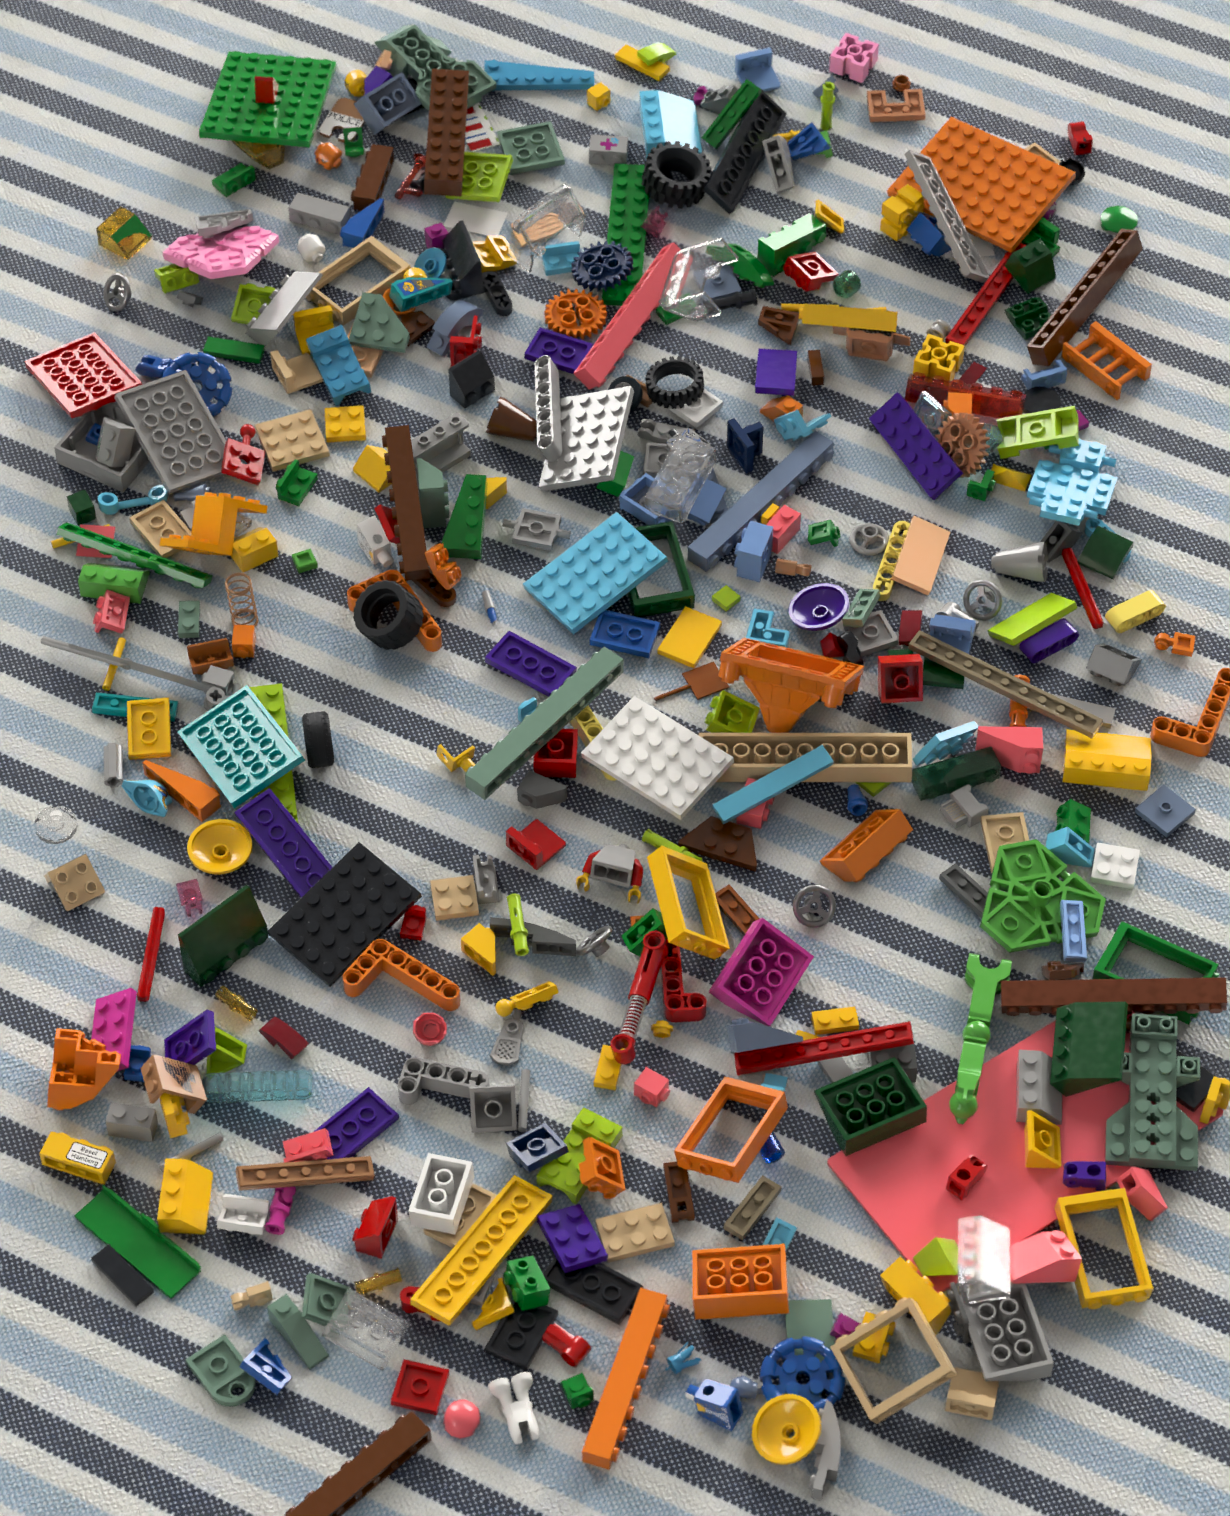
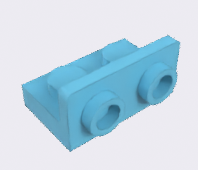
[542,241,580,276]

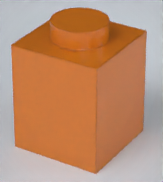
[232,625,256,658]

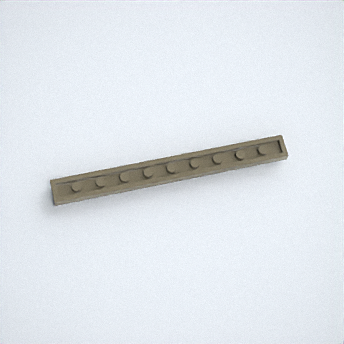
[908,630,1103,739]

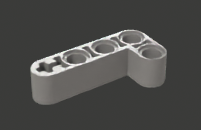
[398,1058,490,1105]

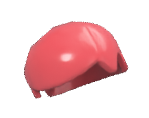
[413,1013,447,1046]
[443,1399,481,1439]

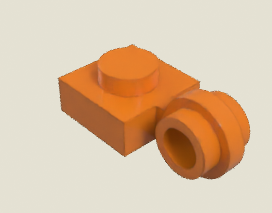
[1154,632,1195,657]

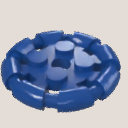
[162,352,232,417]
[760,1336,846,1412]

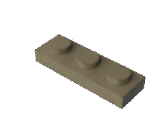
[724,1175,782,1241]

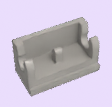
[473,855,500,904]

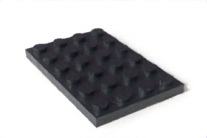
[267,842,422,987]

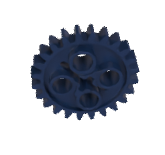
[571,240,634,292]

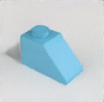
[1046,827,1095,868]

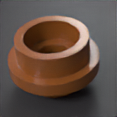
[892,75,911,92]

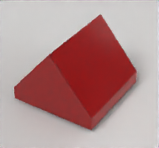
[820,632,844,658]

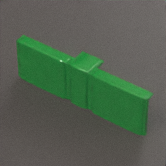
[74,1185,201,1299]

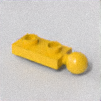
[495,981,559,1017]

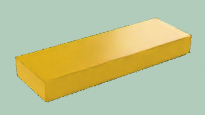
[615,44,670,81]

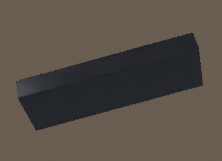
[91,1244,154,1307]

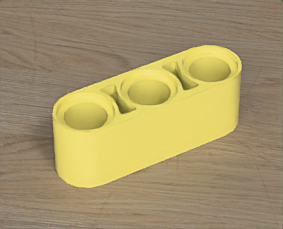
[1105,590,1166,633]

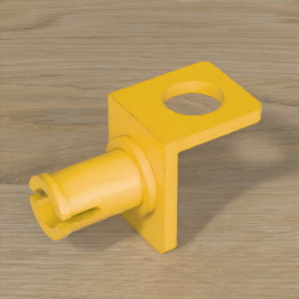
[436,744,476,772]

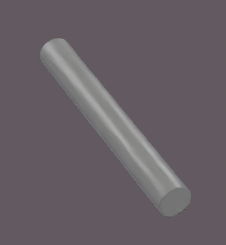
[517,1069,530,1132]
[159,1133,223,1172]

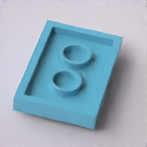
[912,721,978,766]

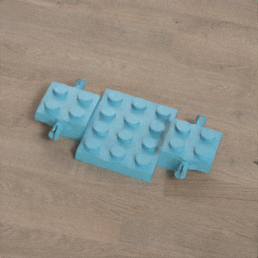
[1026,439,1117,526]

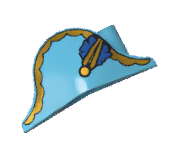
[122,779,172,817]

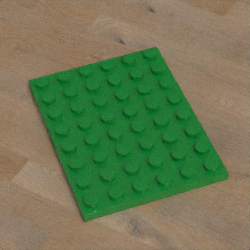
[199,51,336,148]

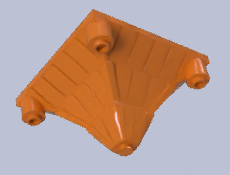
[718,638,864,733]

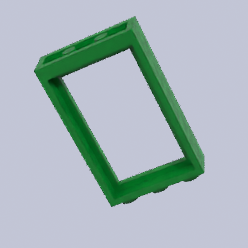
[1092,921,1220,1025]

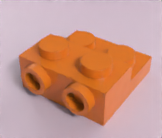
[579,1136,625,1199]

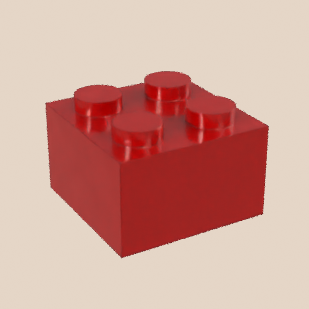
[878,654,923,703]
[533,728,578,778]

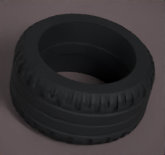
[302,711,335,768]

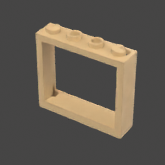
[830,1297,958,1424]

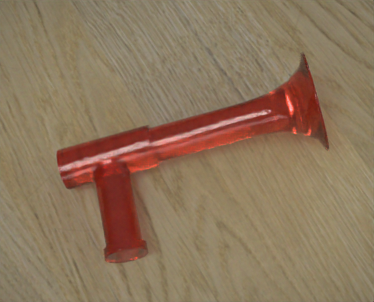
[394,153,426,200]

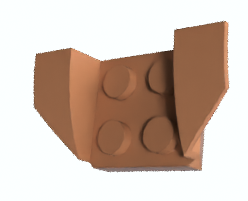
[833,326,910,362]

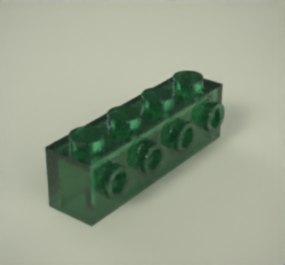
[911,747,1001,801]

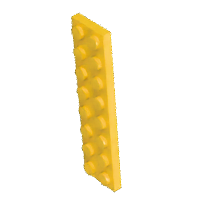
[411,1175,553,1326]

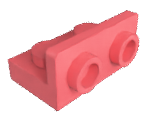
[93,590,130,634]
[283,1128,333,1163]

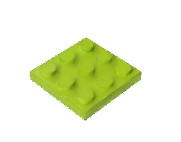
[445,152,513,202]

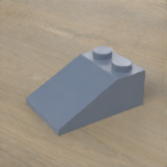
[354,72,421,135]
[727,1018,803,1053]

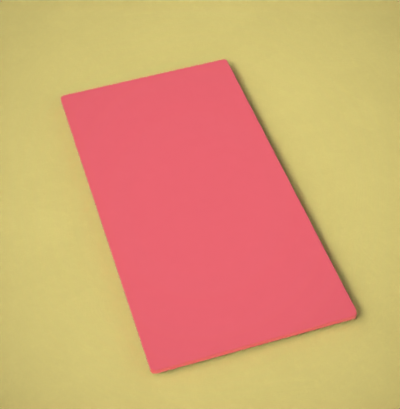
[827,1012,1223,1293]

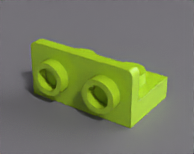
[154,263,200,293]

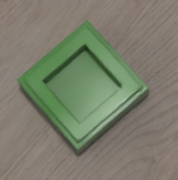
[291,548,318,573]

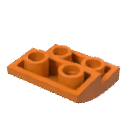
[425,543,461,590]

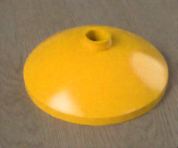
[187,819,252,874]
[752,1394,821,1465]

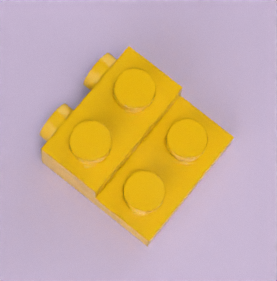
[159,1093,190,1138]

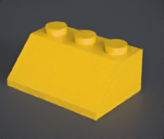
[157,1158,214,1234]
[880,1256,952,1336]

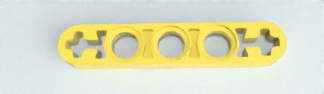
[873,521,910,601]

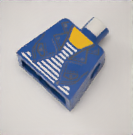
[686,1379,743,1431]

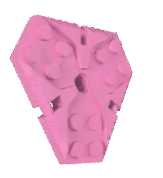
[163,226,279,279]

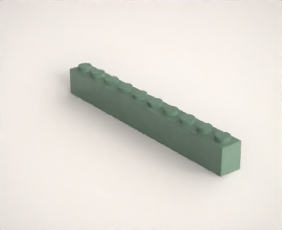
[465,646,624,800]

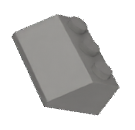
[1016,1050,1062,1125]

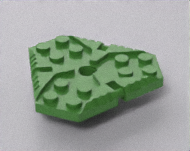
[980,839,1106,953]

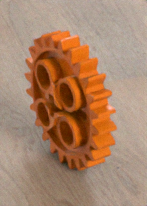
[544,289,607,340]

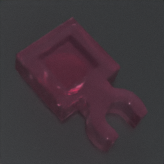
[642,206,668,238]
[176,879,203,917]

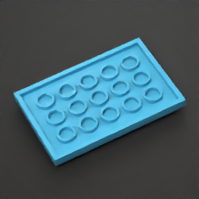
[523,512,668,634]

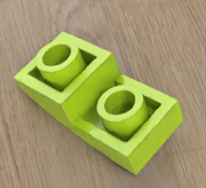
[637,43,676,66]

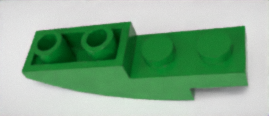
[706,244,774,288]

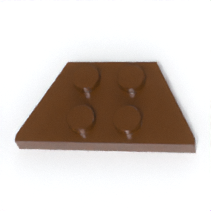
[678,816,757,872]

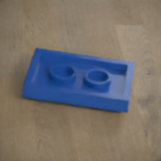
[589,610,660,658]

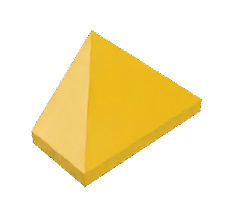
[815,199,844,234]
[991,464,1031,491]

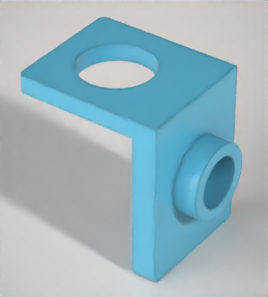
[761,1073,788,1092]

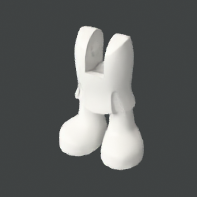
[488,1372,539,1445]

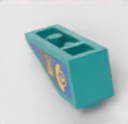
[389,277,453,312]

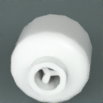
[297,233,326,263]

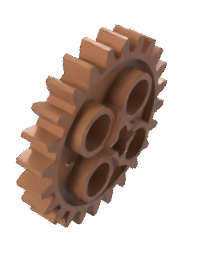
[935,413,990,478]

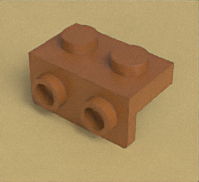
[187,638,234,675]

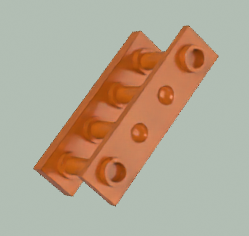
[1061,321,1152,400]

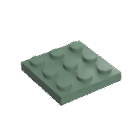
[497,121,565,175]

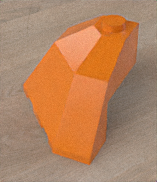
[47,1028,121,1110]

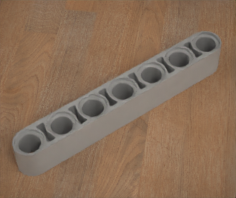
[535,355,562,462]

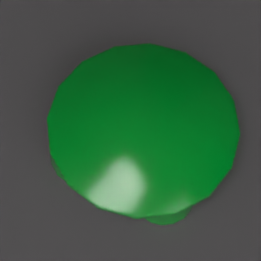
[1100,206,1138,233]

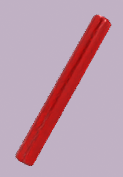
[1062,547,1104,629]
[137,907,165,1002]

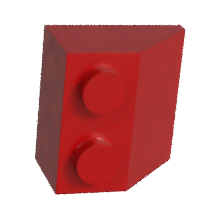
[352,1196,398,1259]

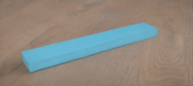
[712,745,834,824]

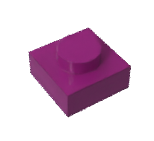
[830,1313,860,1339]

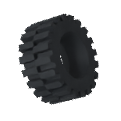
[642,141,711,209]

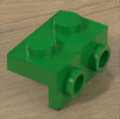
[1055,799,1091,844]

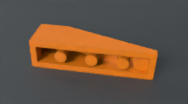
[142,760,221,822]

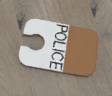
[319,98,365,142]

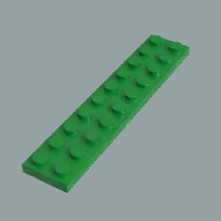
[602,163,650,306]

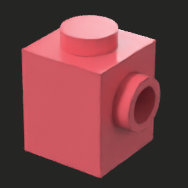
[634,1067,670,1107]

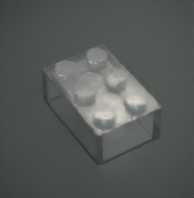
[322,1288,410,1371]

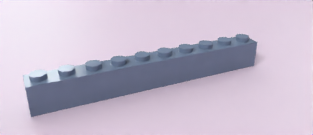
[687,431,834,572]

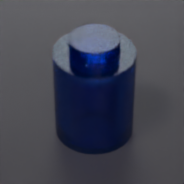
[759,1131,785,1164]

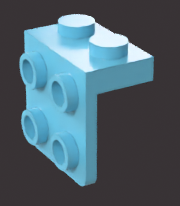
[774,410,832,441]

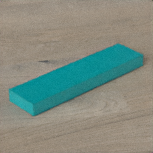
[92,692,179,722]

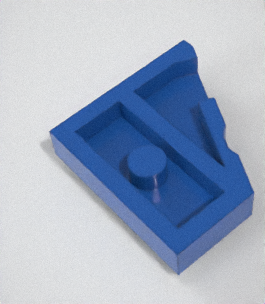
[787,122,831,161]
[239,1338,292,1395]

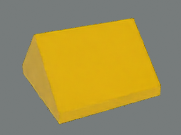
[353,445,392,493]
[1024,1110,1062,1169]

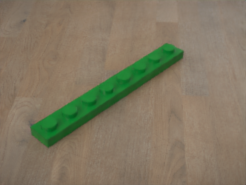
[56,522,213,588]

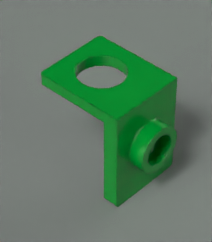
[343,127,364,157]

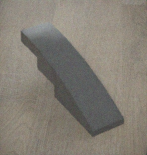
[490,917,576,956]

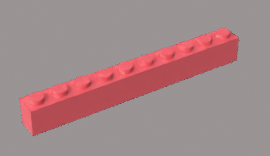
[573,242,689,390]

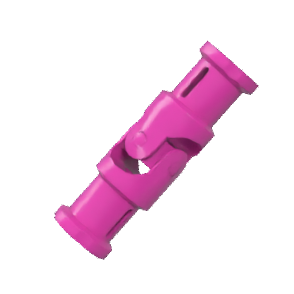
[264,1186,296,1235]

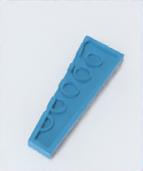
[485,60,595,91]

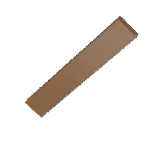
[235,1156,375,1191]

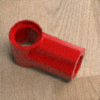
[542,1323,592,1367]

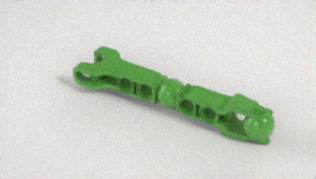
[949,953,1012,1124]

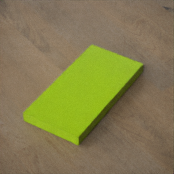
[988,593,1077,646]

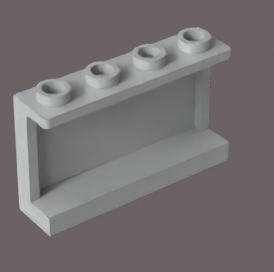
[411,412,471,486]

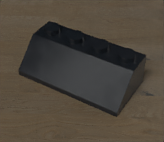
[440,220,484,298]

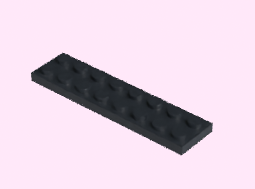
[702,89,787,214]

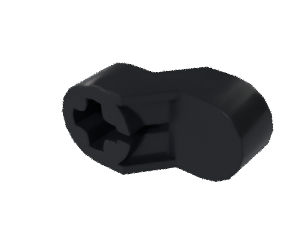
[837,630,864,666]

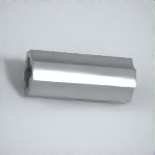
[104,743,123,788]

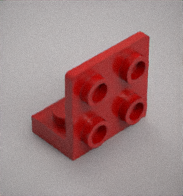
[450,315,482,367]
[506,819,566,870]

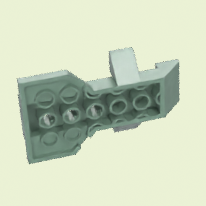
[375,24,497,111]
[1105,1014,1200,1171]

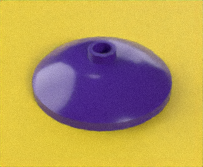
[788,583,850,631]

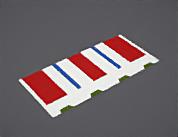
[465,103,500,152]

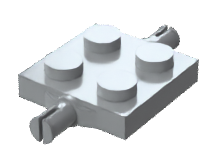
[502,508,571,551]

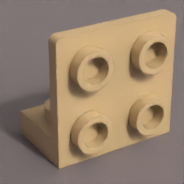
[270,350,323,394]
[44,854,105,911]
[945,1367,999,1421]

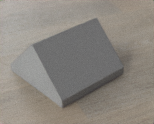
[469,1085,517,1133]

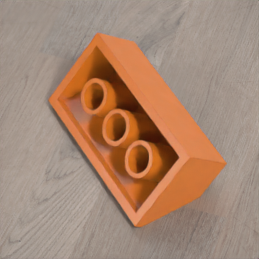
[820,809,913,882]

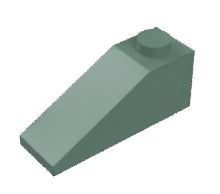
[267,1294,329,1370]

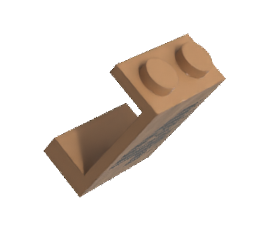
[141,1054,207,1114]

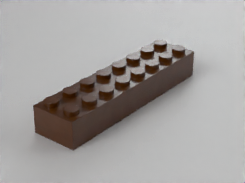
[424,69,469,197]

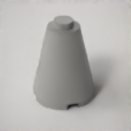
[991,542,1048,582]

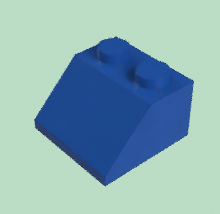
[907,212,952,257]

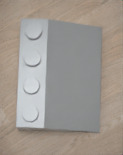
[245,272,323,346]
[960,1283,1054,1381]

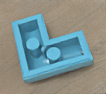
[746,609,790,648]

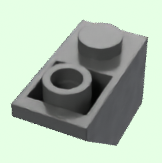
[700,85,738,114]

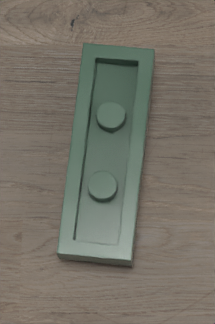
[842,589,880,628]

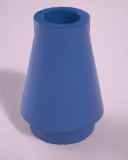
[847,784,868,816]

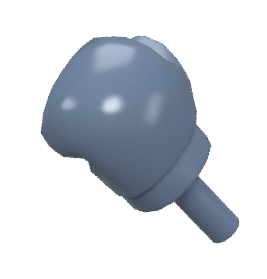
[730,1376,763,1399]

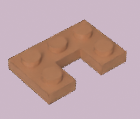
[866,89,925,122]

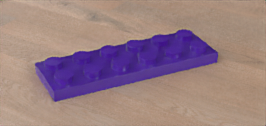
[869,392,963,500]
[234,788,333,898]

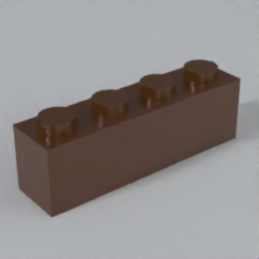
[351,144,395,211]

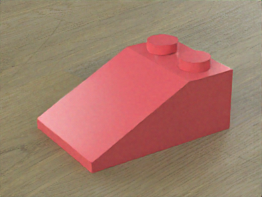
[975,726,1043,774]
[994,1230,1082,1284]

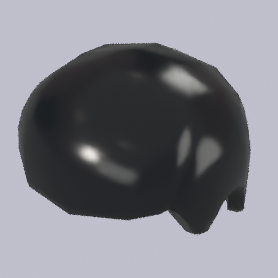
[1059,157,1085,185]

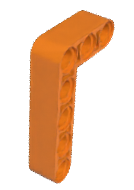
[347,569,442,652]
[1150,668,1230,757]
[343,939,460,1011]

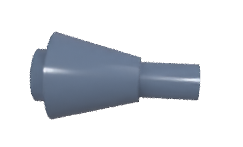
[174,484,212,501]

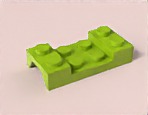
[997,406,1079,459]
[537,1107,623,1204]

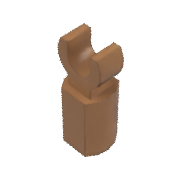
[775,559,812,576]

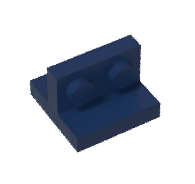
[727,418,764,473]

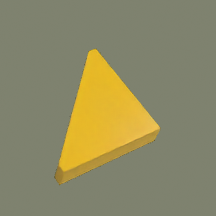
[472,1277,515,1330]

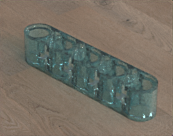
[202,1070,313,1103]

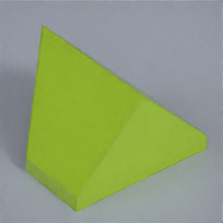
[206,1027,247,1082]
[913,1237,965,1277]

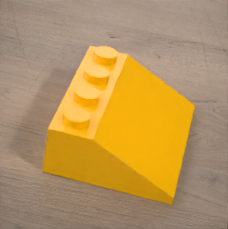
[1062,729,1151,791]

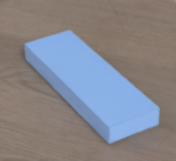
[1060,900,1087,962]

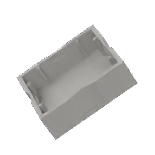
[54,402,150,493]

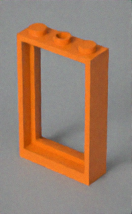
[674,1076,788,1183]

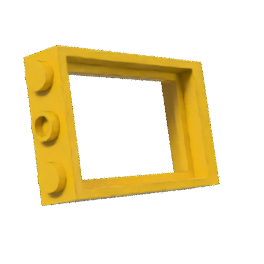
[799,303,898,332]
[647,846,730,960]
[1054,1188,1153,1309]

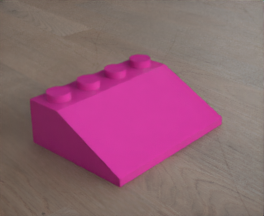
[709,918,814,1027]

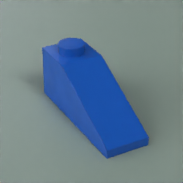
[340,198,385,248]

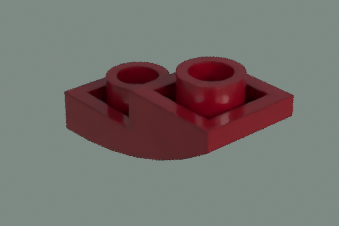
[899,610,923,646]
[259,1016,309,1060]

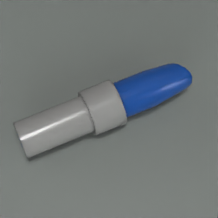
[482,590,497,623]

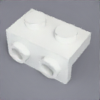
[217,1194,269,1235]

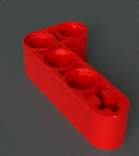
[660,939,707,1023]

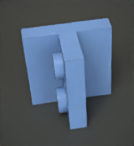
[929,614,976,654]

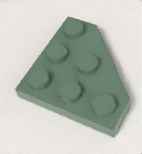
[349,292,410,353]

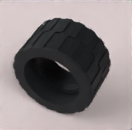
[353,580,423,650]

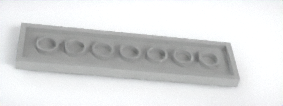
[904,150,990,283]

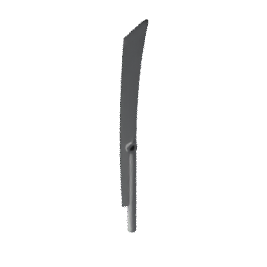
[41,636,226,695]

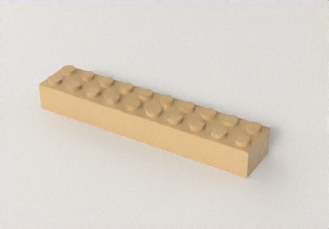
[699,733,912,782]

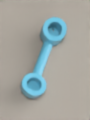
[97,485,169,515]

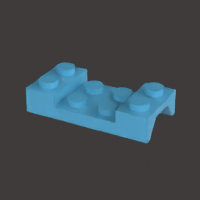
[306,325,372,406]

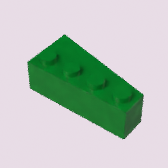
[757,213,826,277]
[441,474,488,559]

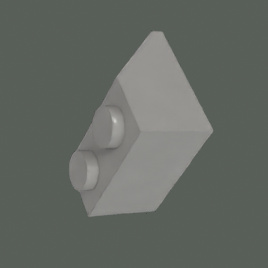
[95,417,136,467]

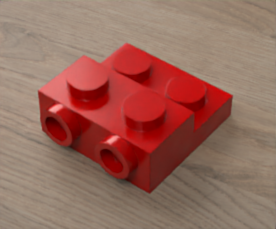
[783,251,839,291]

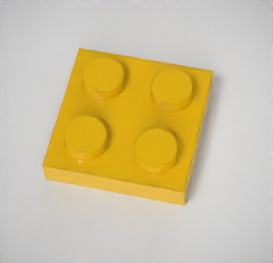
[324,405,366,443]

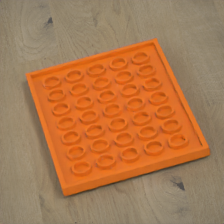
[887,117,1076,253]

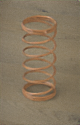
[225,573,259,627]

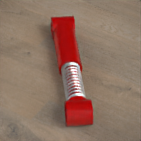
[610,931,668,1064]

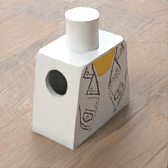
[357,516,394,567]

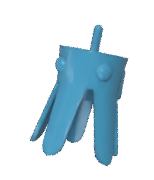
[665,1342,701,1374]

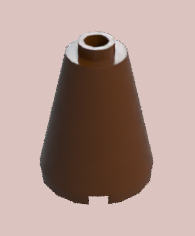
[486,397,537,442]

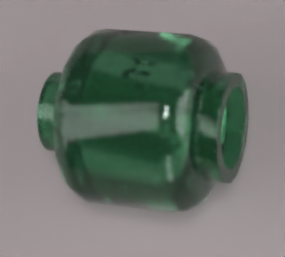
[833,270,861,298]

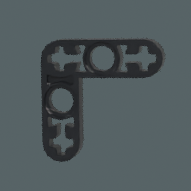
[446,271,512,316]

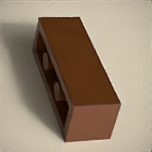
[807,350,824,386]

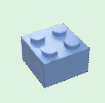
[734,521,773,582]

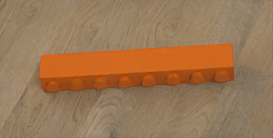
[582,1288,670,1470]

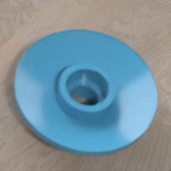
[414,248,447,278]

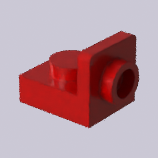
[400,905,427,941]

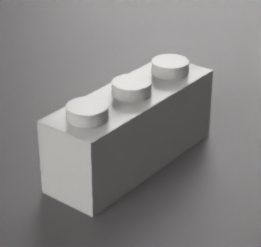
[288,192,350,235]

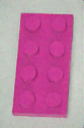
[91,988,137,1071]

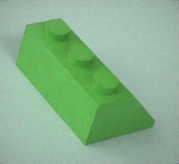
[78,563,150,604]

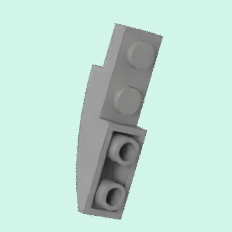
[809,1401,841,1501]

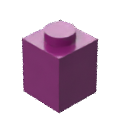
[424,222,449,249]

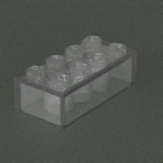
[644,435,716,524]

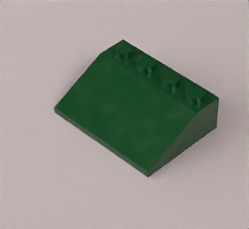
[178,884,268,987]
[1050,1002,1128,1097]
[814,1057,927,1156]

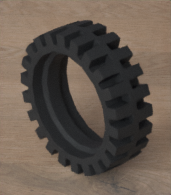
[645,356,704,409]

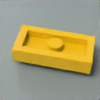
[811,1007,859,1035]
[594,1045,625,1091]

